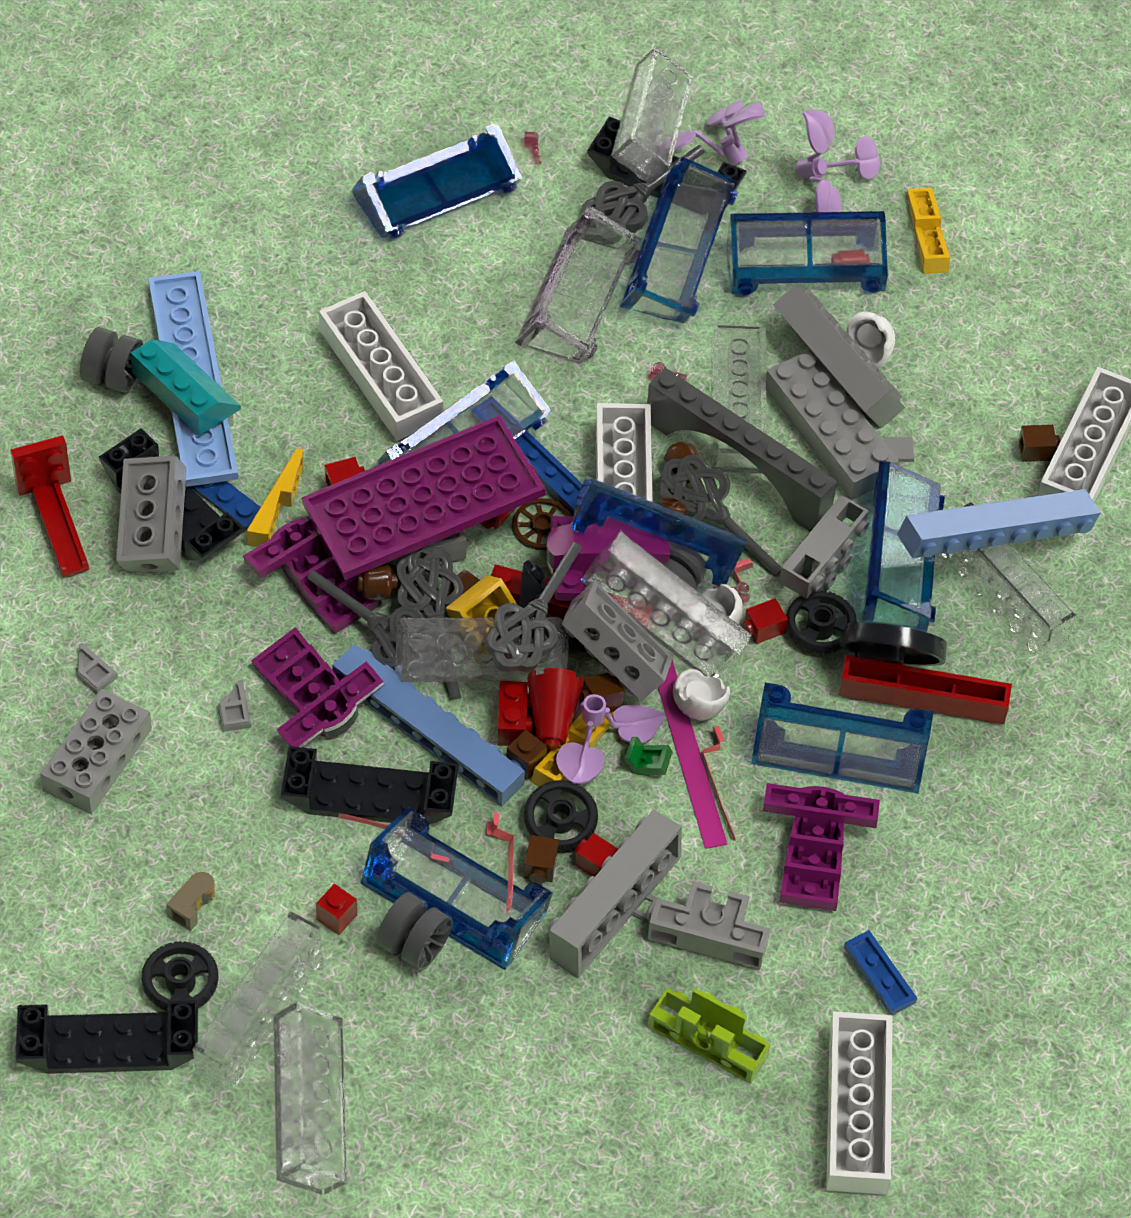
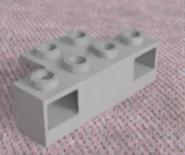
[779,495,869,599]
[647,881,770,970]

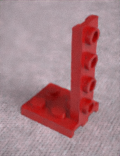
[10,435,89,577]

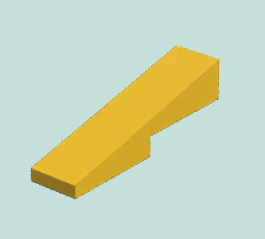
[907,188,950,274]
[247,448,304,547]
[531,712,614,787]

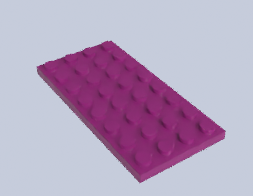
[301,415,546,580]

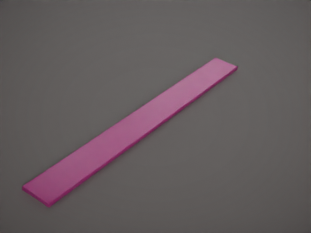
[658,660,727,849]

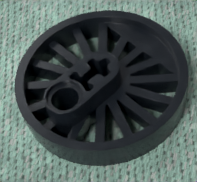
[840,622,947,666]

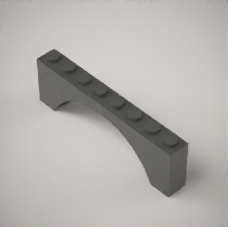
[647,368,837,532]

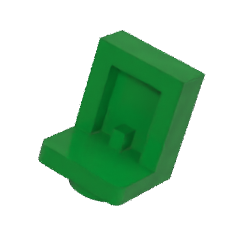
[625,737,673,775]

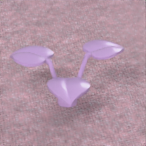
[658,100,766,165]
[796,110,880,228]
[556,694,665,784]

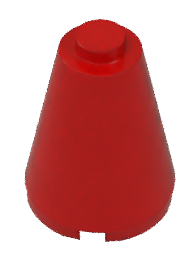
[527,668,584,750]

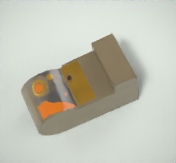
[166,872,215,931]

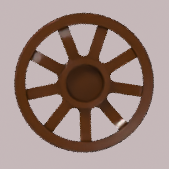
[512,498,572,551]

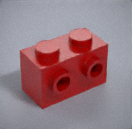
[497,681,532,746]

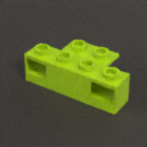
[648,988,770,1084]

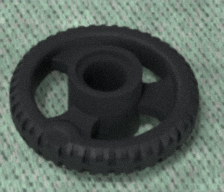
[786,590,857,654]
[524,780,598,852]
[141,941,219,1011]

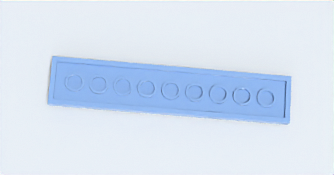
[148,271,239,487]

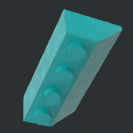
[130,339,241,436]

